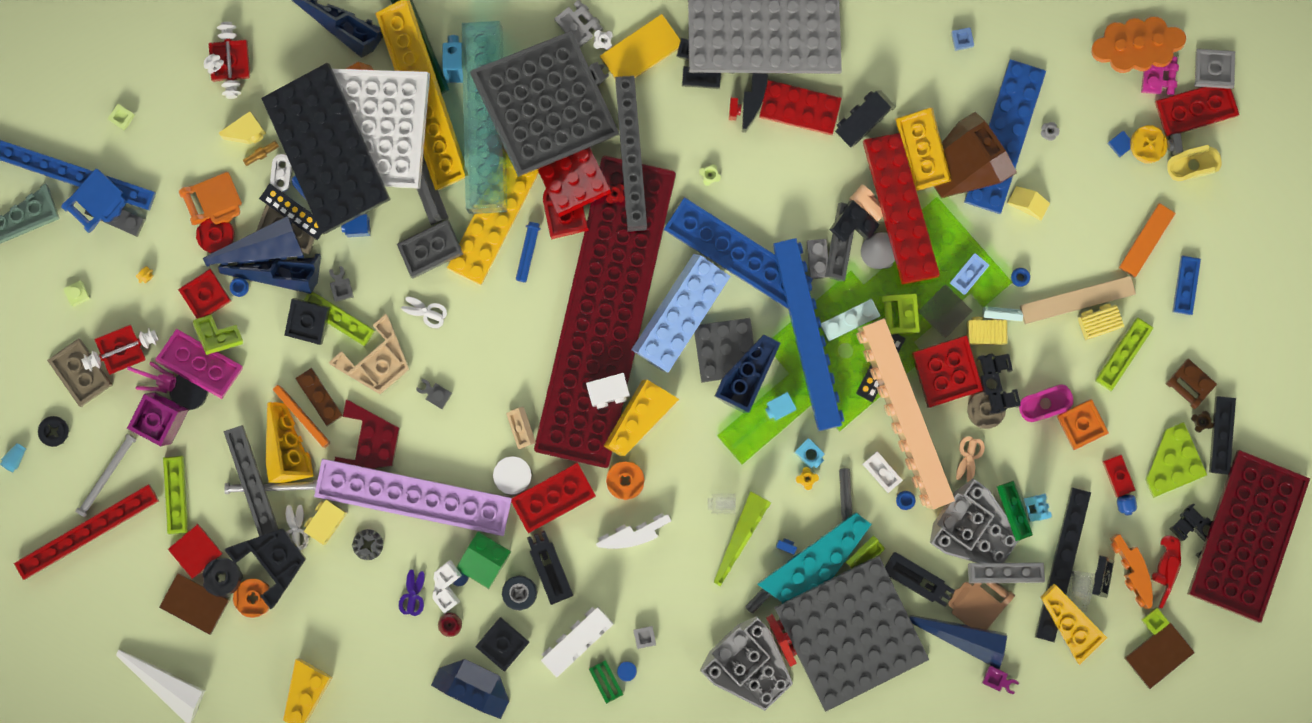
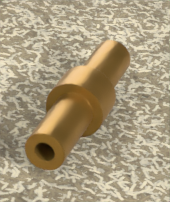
[243,141,279,166]

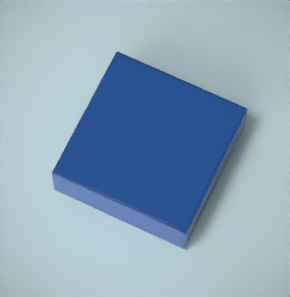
[1108,131,1131,158]

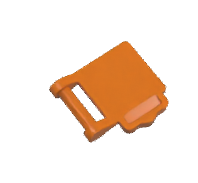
[179,172,242,225]

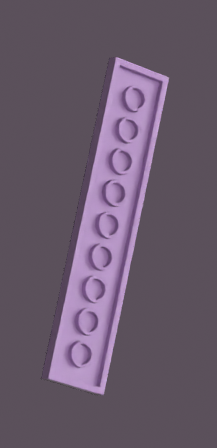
[314,459,512,536]

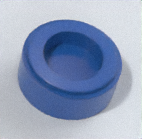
[617,661,637,681]

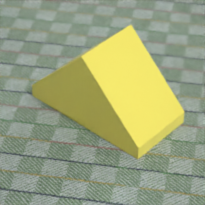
[1007,186,1050,220]

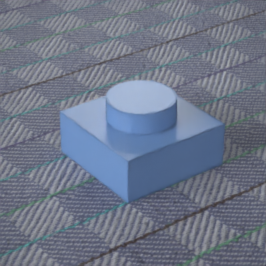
[951,27,974,51]

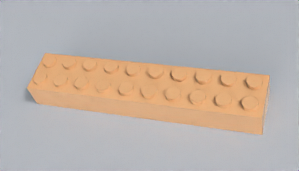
[856,319,955,509]

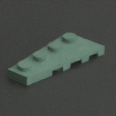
[0,183,60,244]

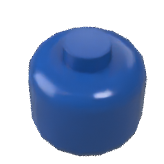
[1117,495,1137,515]

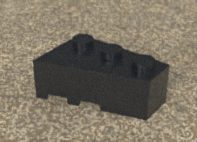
[835,90,896,148]

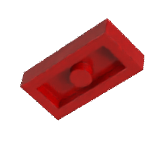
[1102,455,1136,498]

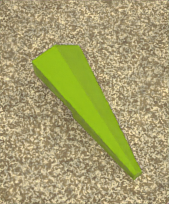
[714,491,771,586]

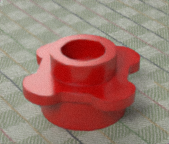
[606,184,625,204]

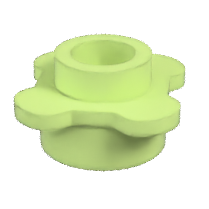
[699,164,721,186]

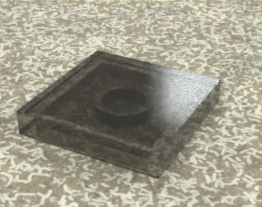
[918,284,972,338]

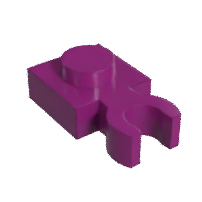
[982,666,1019,694]

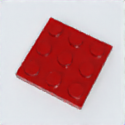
[538,147,611,217]
[911,335,983,408]

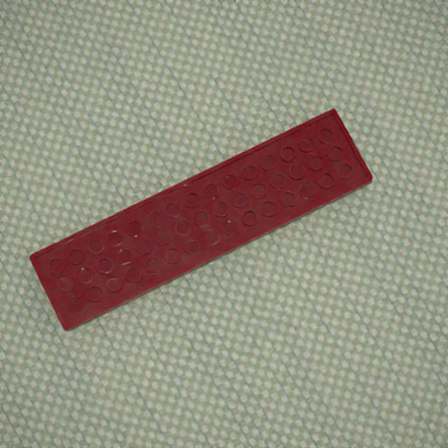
[534,156,676,468]

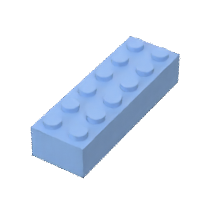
[631,254,731,373]

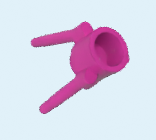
[127,362,176,394]

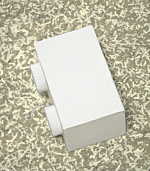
[586,373,630,409]

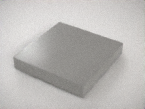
[1195,49,1235,89]

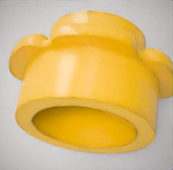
[136,266,154,284]

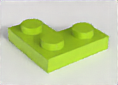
[193,315,243,355]

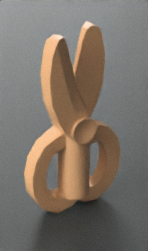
[956,436,985,482]

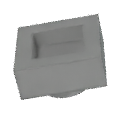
[633,626,656,649]

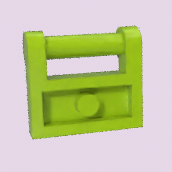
[882,294,920,335]

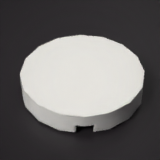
[493,456,532,495]

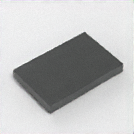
[397,219,464,279]

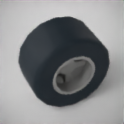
[502,576,537,611]

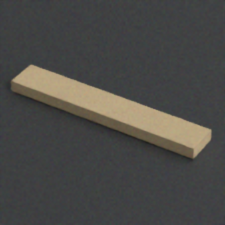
[1020,276,1136,324]

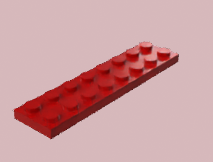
[863,133,940,285]

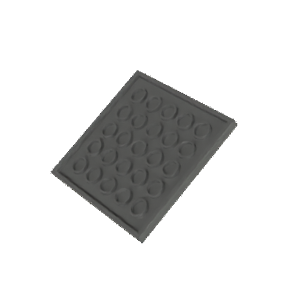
[470,31,620,177]
[774,556,929,712]

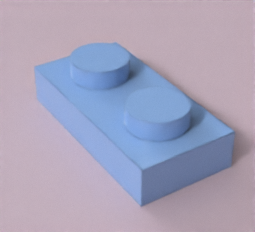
[950,253,989,295]

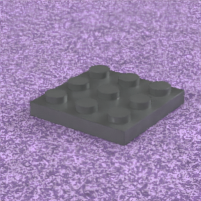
[694,318,754,383]

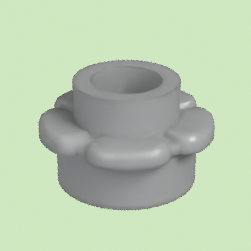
[1041,122,1060,141]

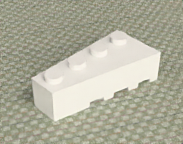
[541,607,614,678]

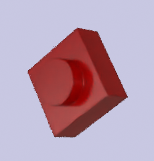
[729,98,741,121]

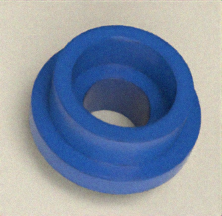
[1011,268,1030,287]

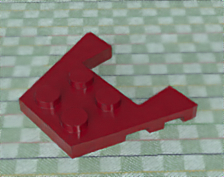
[334,400,400,469]

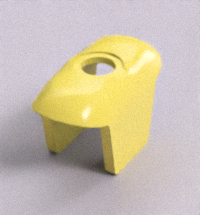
[1167,145,1222,181]

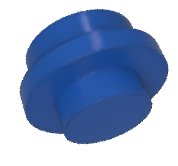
[230,278,249,297]
[896,491,916,510]

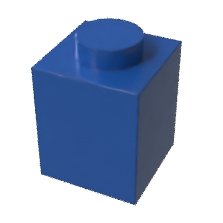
[341,214,370,237]

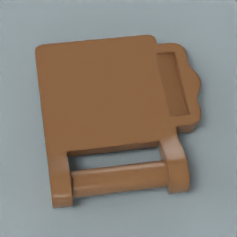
[948,582,1015,630]

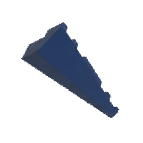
[292,0,383,58]
[203,216,304,267]
[218,254,321,294]
[909,615,1007,669]

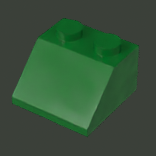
[457,532,511,589]

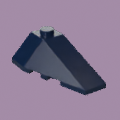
[714,335,781,413]

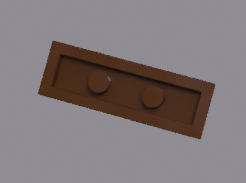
[295,368,343,427]

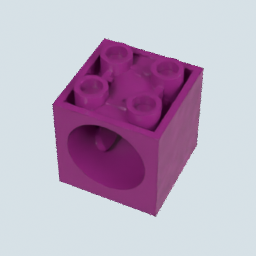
[127,392,189,447]

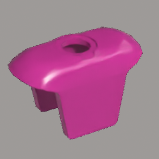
[1019,384,1073,422]

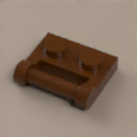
[1165,358,1217,410]

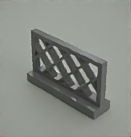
[416,155,449,226]

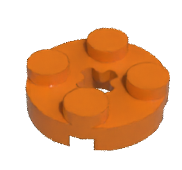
[606,461,645,500]
[233,579,270,618]

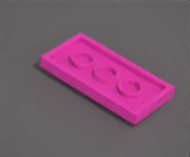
[155,329,243,399]

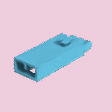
[1024,494,1052,522]

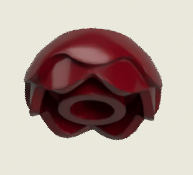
[438,613,462,637]

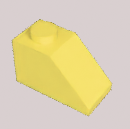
[219,112,266,144]

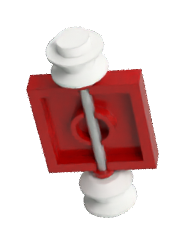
[209,22,250,99]
[81,325,159,375]

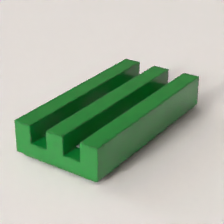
[589,660,624,704]

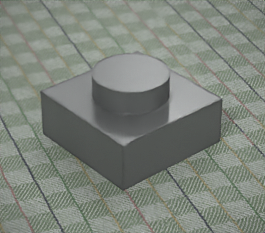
[1167,133,1183,156]

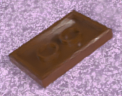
[159,573,230,635]
[1124,622,1195,689]

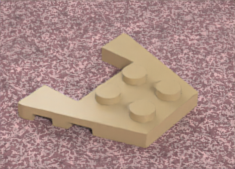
[328,314,410,395]

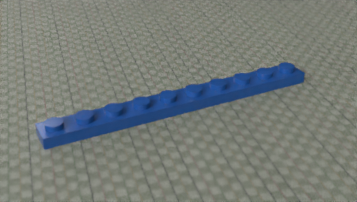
[0,140,156,211]

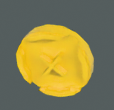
[1130,125,1168,163]

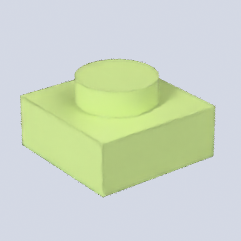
[108,104,135,131]
[63,281,90,306]

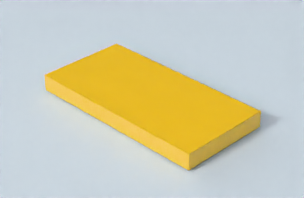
[600,14,681,78]
[896,107,951,192]

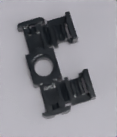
[976,353,1021,415]
[1169,504,1212,558]

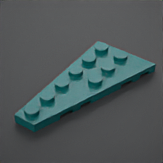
[757,513,872,603]

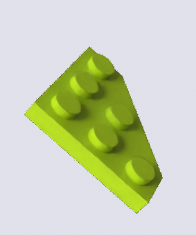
[1145,422,1207,498]

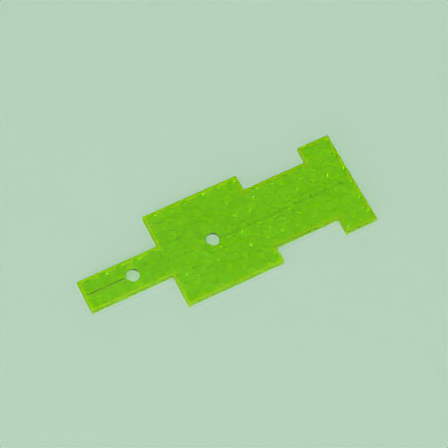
[717,197,1013,465]

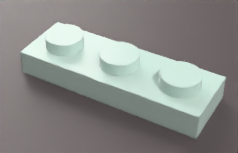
[821,299,880,342]

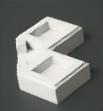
[433,560,462,614]

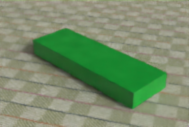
[996,481,1033,541]

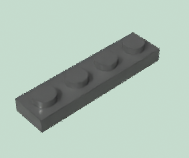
[825,202,854,281]

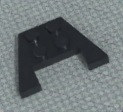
[225,528,307,609]

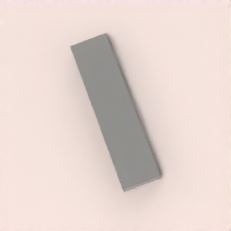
[968,563,1045,583]

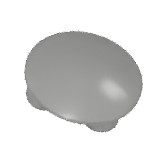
[861,232,895,269]

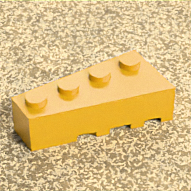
[604,379,679,456]

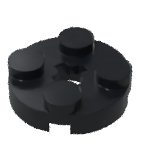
[202,558,243,598]

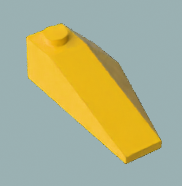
[266,402,314,483]

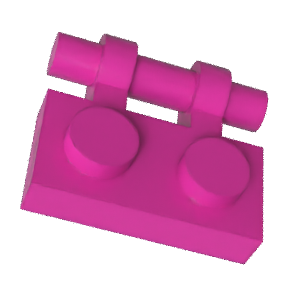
[1141,57,1179,95]

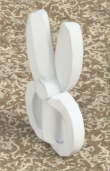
[401,297,447,328]
[286,505,309,550]

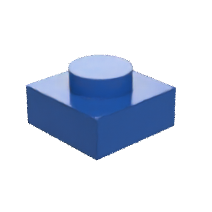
[776,538,797,555]

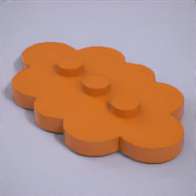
[1091,17,1186,73]

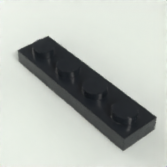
[1209,396,1236,475]

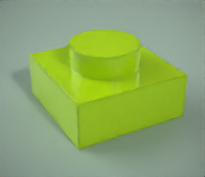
[1141,608,1169,635]

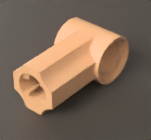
[849,184,883,222]

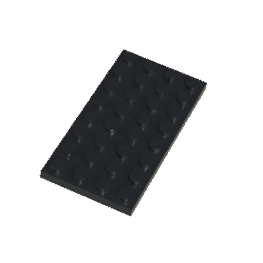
[261,63,391,235]

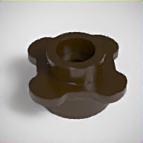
[1191,411,1213,433]

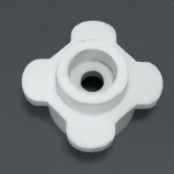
[593,30,613,50]
[204,54,224,74]

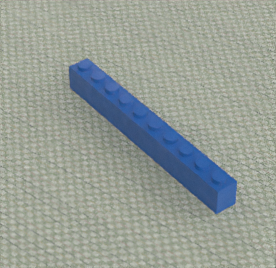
[773,238,844,432]

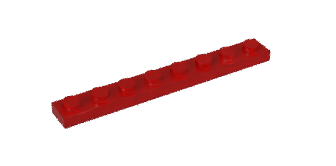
[14,484,159,580]

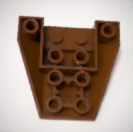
[933,112,1017,199]

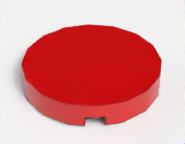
[196,218,235,254]

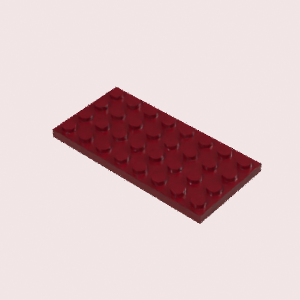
[1187,450,1310,623]

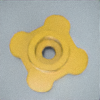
[796,467,819,490]

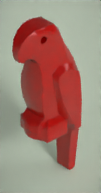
[1151,535,1181,609]

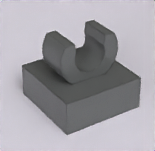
[589,62,609,86]

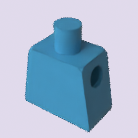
[443,35,465,83]

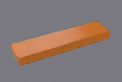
[1118,203,1176,278]
[272,385,330,448]

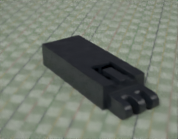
[527,530,574,605]
[885,552,955,607]

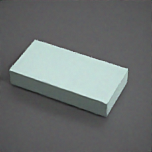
[982,306,1023,321]

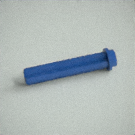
[516,222,541,283]

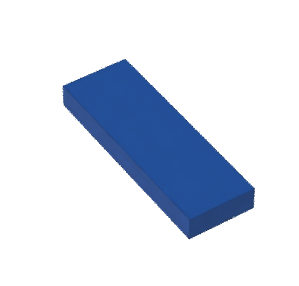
[1172,256,1201,315]

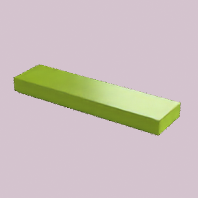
[304,291,375,347]
[1095,317,1153,391]
[163,456,188,534]

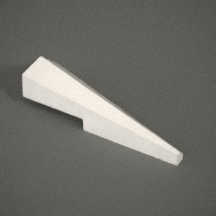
[116,650,205,723]

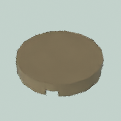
[967,391,1006,429]

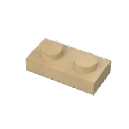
[506,407,536,449]

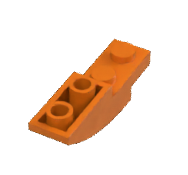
[1110,534,1153,609]

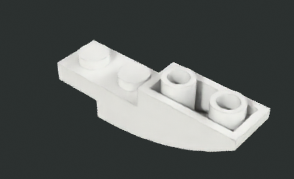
[596,513,671,549]

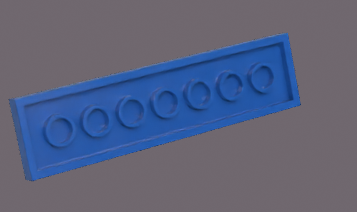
[964,59,1046,214]
[664,197,813,309]

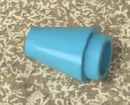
[0,443,26,473]

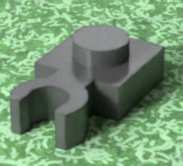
[329,266,354,302]
[416,379,453,410]

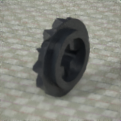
[38,416,69,447]

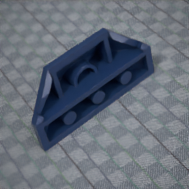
[431,659,509,719]

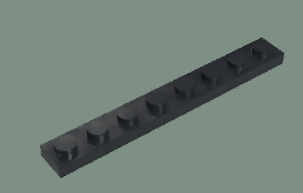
[1035,488,1091,643]

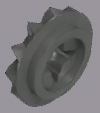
[352,529,383,560]

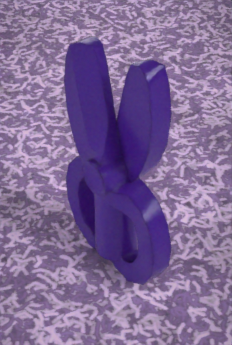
[398,569,425,616]

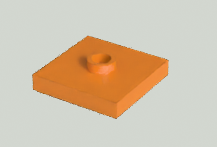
[1057,399,1109,450]

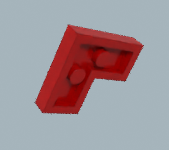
[766,614,797,667]

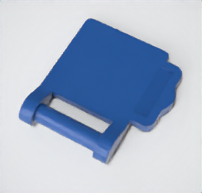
[61,169,126,233]

